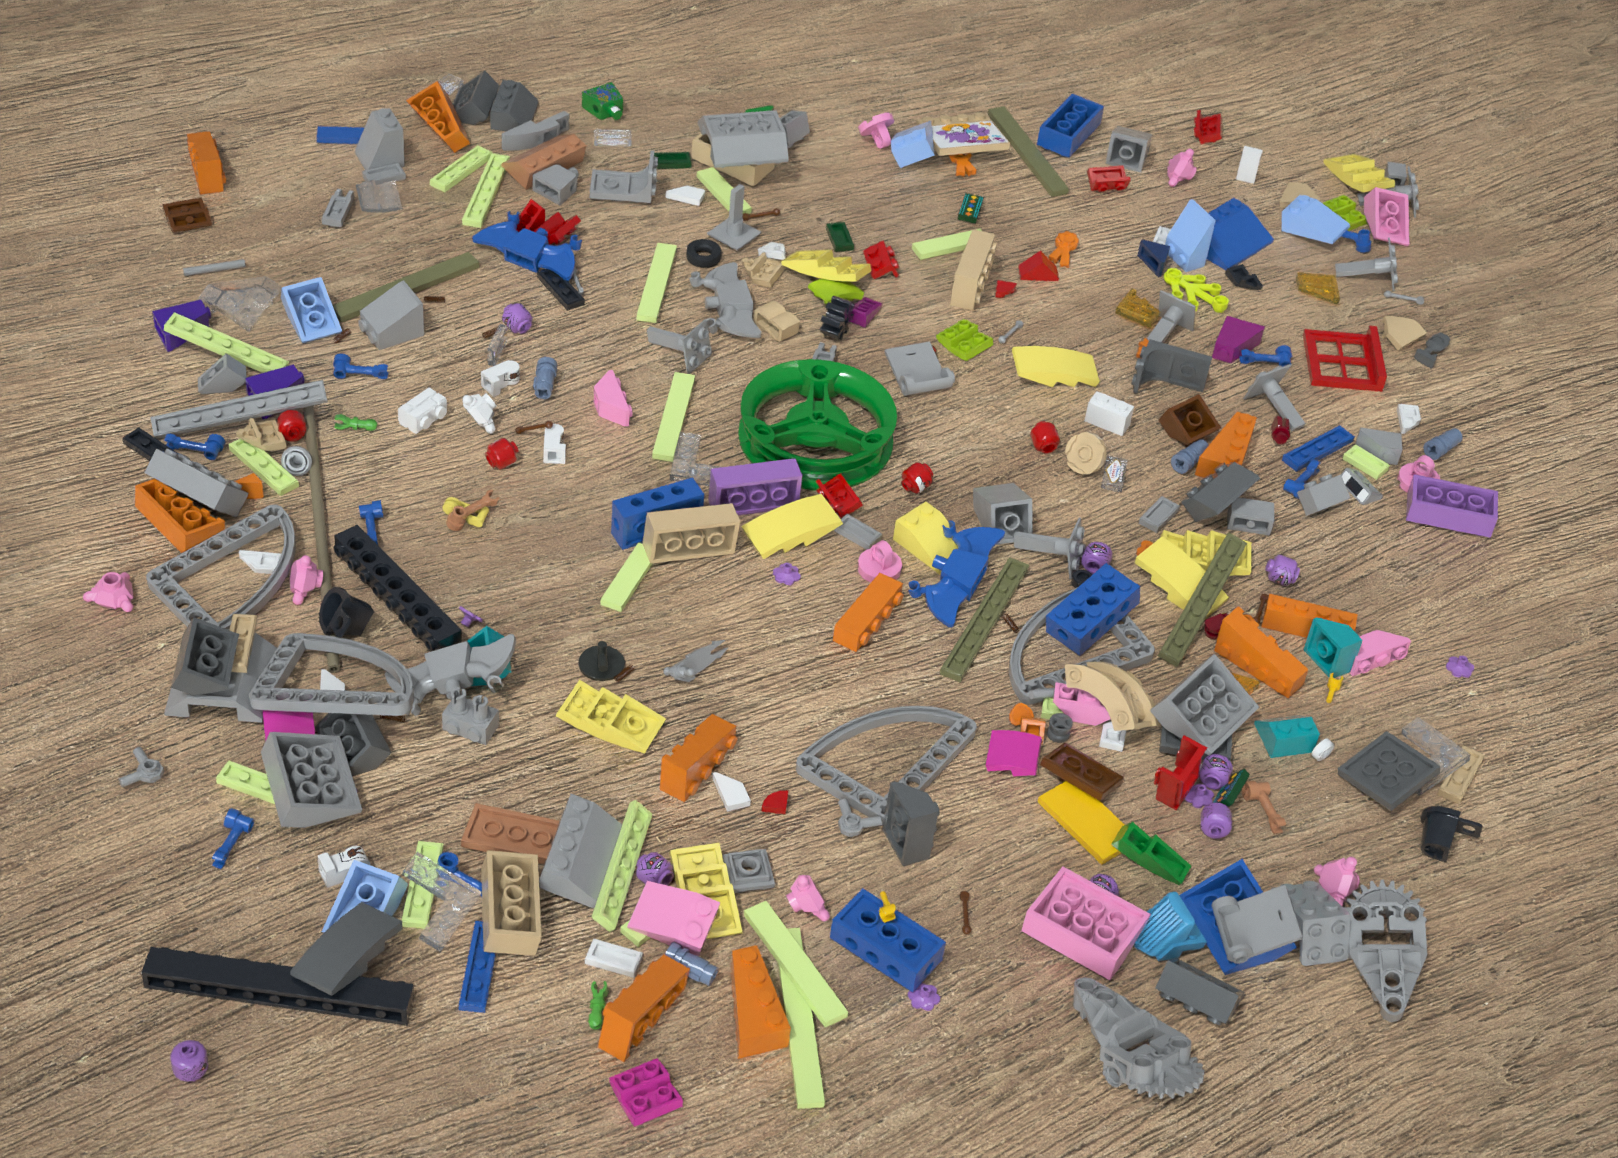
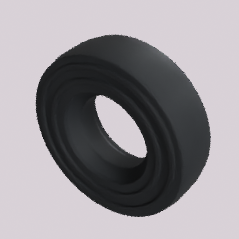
[686,239,722,268]

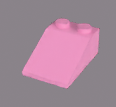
[1364,187,1409,246]
[627,881,720,956]

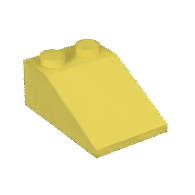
[893,502,958,575]

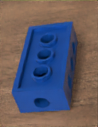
[611,478,704,550]
[1046,563,1140,656]
[830,888,946,992]

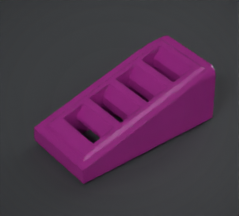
[849,297,883,328]

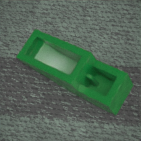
[1111,821,1192,885]

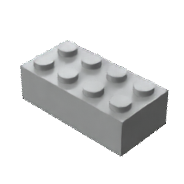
[145,449,249,517]

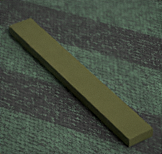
[988,106,1069,197]
[332,252,479,322]
[1157,532,1247,667]
[940,557,1030,683]

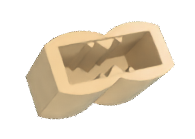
[754,301,800,342]

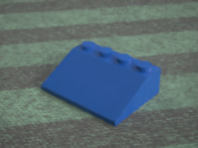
[1206,198,1274,271]
[1179,859,1297,975]

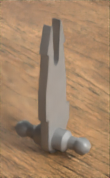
[663,640,728,682]

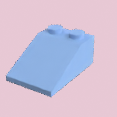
[891,121,934,168]
[1281,195,1350,244]
[1165,199,1216,272]
[281,277,342,344]
[322,860,408,933]

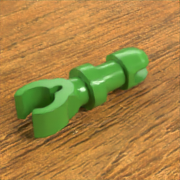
[334,414,377,431]
[588,981,609,1030]

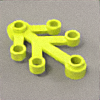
[1163,268,1229,313]

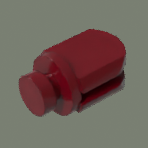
[1271,416,1290,444]
[1204,613,1228,640]

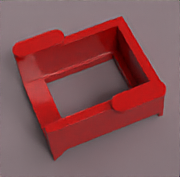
[1154,735,1208,811]

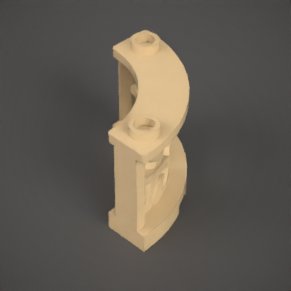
[1065,661,1160,731]

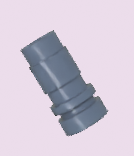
[533,357,558,399]
[1423,428,1463,460]
[1171,439,1209,474]
[665,942,719,986]

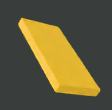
[1037,781,1125,865]

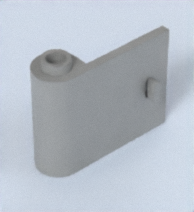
[884,341,955,396]
[1211,885,1303,964]

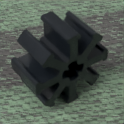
[820,296,855,340]

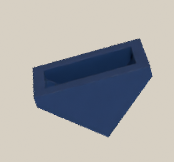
[1137,240,1170,278]

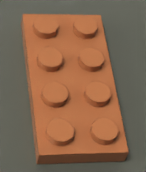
[461,803,560,864]

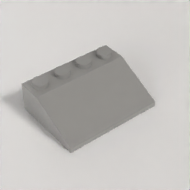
[1150,654,1259,755]
[261,732,362,828]
[539,794,622,908]

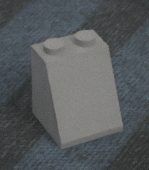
[355,108,404,170]
[1105,126,1153,173]
[358,281,424,350]
[973,483,1032,545]

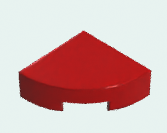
[995,280,1017,298]
[761,790,789,815]

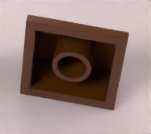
[1159,394,1221,445]

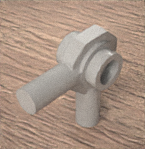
[119,747,164,787]
[838,799,882,837]

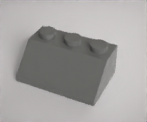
[453,70,500,125]
[491,80,539,131]
[1181,462,1260,522]
[171,617,239,696]
[315,702,392,777]
[883,781,940,867]
[1155,958,1246,1025]

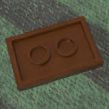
[1040,742,1124,801]

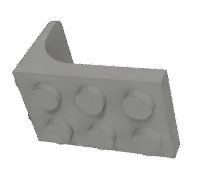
[589,150,658,203]
[1271,881,1351,966]

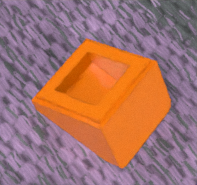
[235,473,264,499]
[1020,716,1046,745]

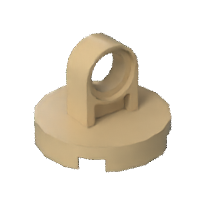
[1065,432,1106,474]

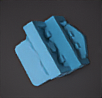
[1134,891,1207,961]

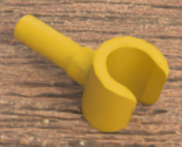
[1326,673,1343,703]
[879,891,896,922]

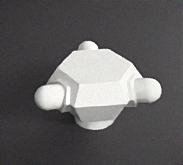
[462,393,497,434]

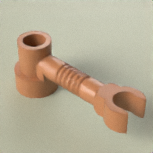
[446,490,500,531]
[1241,781,1286,834]

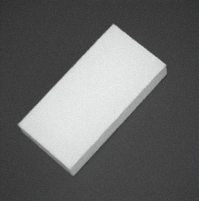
[1236,146,1262,184]
[585,939,643,978]

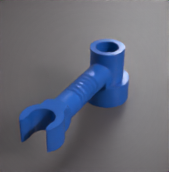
[1340,229,1371,252]
[1239,345,1292,367]
[333,353,389,379]
[164,434,226,460]
[1283,459,1321,499]
[359,500,384,545]
[212,808,255,869]
[437,852,482,896]

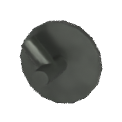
[578,641,625,681]

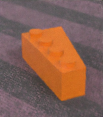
[406,81,470,153]
[187,131,226,194]
[1195,412,1257,478]
[135,479,225,553]
[1214,606,1308,699]
[660,714,737,802]
[730,945,791,1059]
[598,954,690,1062]

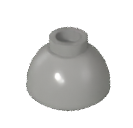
[281,446,312,476]

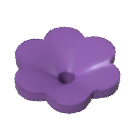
[773,563,801,585]
[459,606,483,627]
[1446,655,1474,678]
[1185,784,1214,808]
[908,983,940,1011]

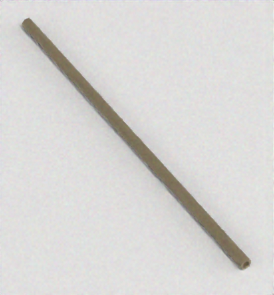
[303,405,340,673]

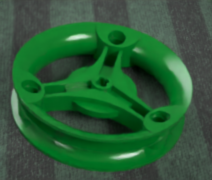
[738,359,897,490]

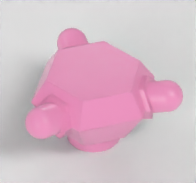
[1168,149,1196,187]
[290,555,323,605]
[83,572,133,612]
[1314,857,1360,907]
[786,875,830,921]

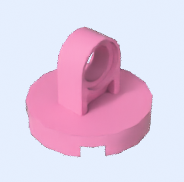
[858,113,895,148]
[1397,455,1440,493]
[858,540,902,583]

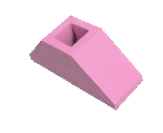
[593,370,632,427]
[1350,630,1411,676]
[1053,682,1111,726]

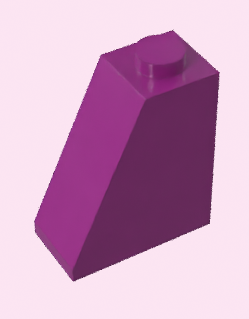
[1212,316,1265,364]

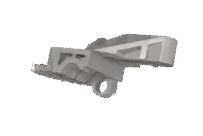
[1344,880,1427,1022]
[1073,977,1204,1099]

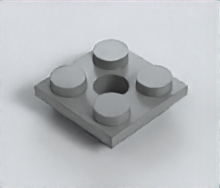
[722,849,775,893]

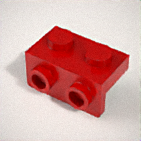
[1194,110,1223,144]
[1087,165,1131,192]
[534,212,581,245]
[863,240,900,279]
[816,473,863,519]

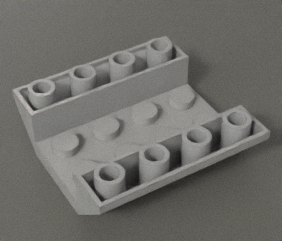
[698,110,789,168]
[164,629,277,723]

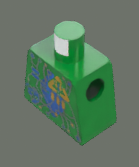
[582,82,623,120]

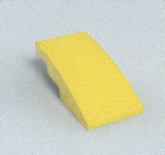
[1323,154,1395,192]
[781,250,871,282]
[1012,346,1100,387]
[741,494,843,559]
[1160,530,1252,576]
[1135,536,1229,620]
[556,680,666,753]
[669,843,742,939]

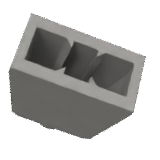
[533,165,579,206]

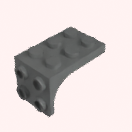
[1131,339,1212,393]

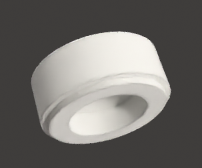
[1311,738,1334,761]

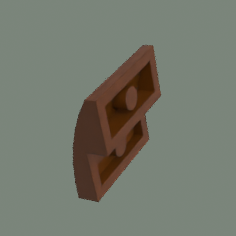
[162,197,212,233]

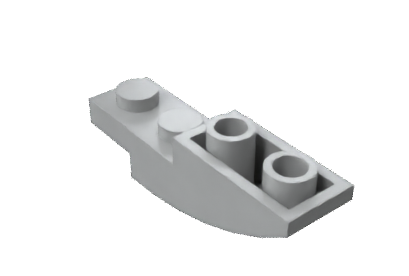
[502,111,569,151]

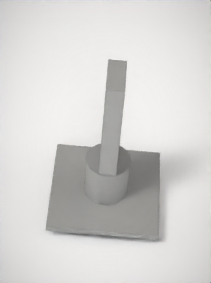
[1358,166,1419,218]
[707,184,761,251]
[1335,238,1398,291]
[1147,290,1196,343]
[647,319,712,374]
[1243,364,1305,432]
[1014,517,1086,579]

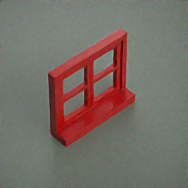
[1303,325,1387,392]

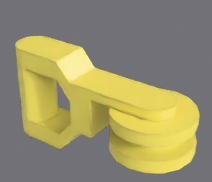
[442,497,489,527]

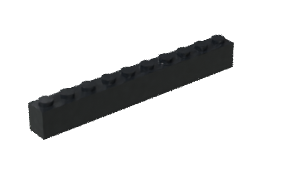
[141,947,415,1026]

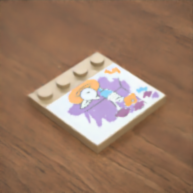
[916,112,1010,156]

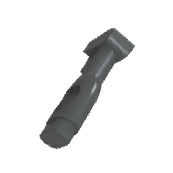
[1414,332,1450,369]

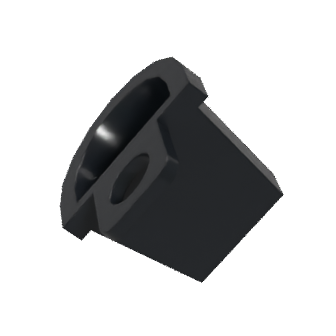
[319,587,374,638]
[1420,806,1483,863]

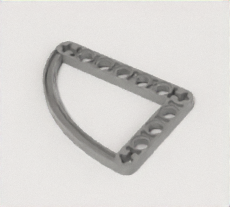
[146,505,296,629]
[1009,587,1155,705]
[249,633,414,716]
[796,706,977,825]

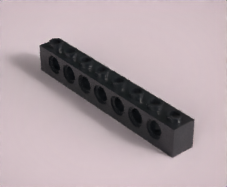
[333,524,462,651]

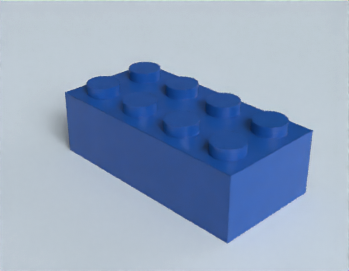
[1037,94,1104,158]

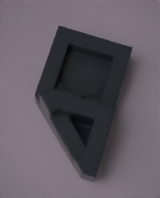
[1225,264,1263,290]

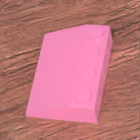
[1022,867,1151,980]

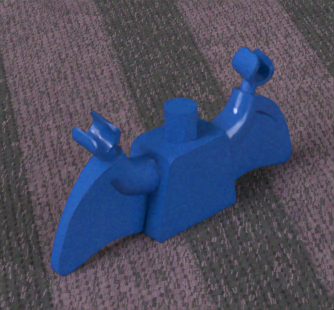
[472,211,582,280]
[908,520,1005,628]

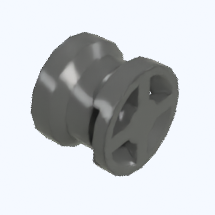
[1047,713,1073,743]

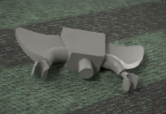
[689,262,761,338]
[385,634,516,716]

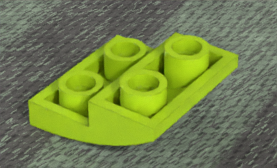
[1322,195,1367,231]
[808,279,864,305]
[936,319,993,361]

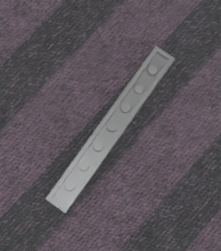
[150,380,328,439]

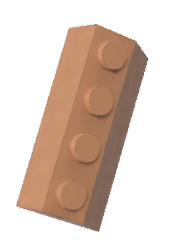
[501,134,586,190]

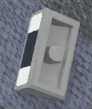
[1341,468,1383,505]

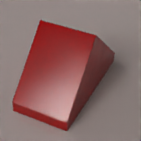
[516,199,545,232]
[1018,250,1059,281]

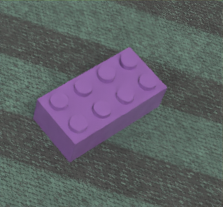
[708,458,802,515]
[1406,474,1498,538]

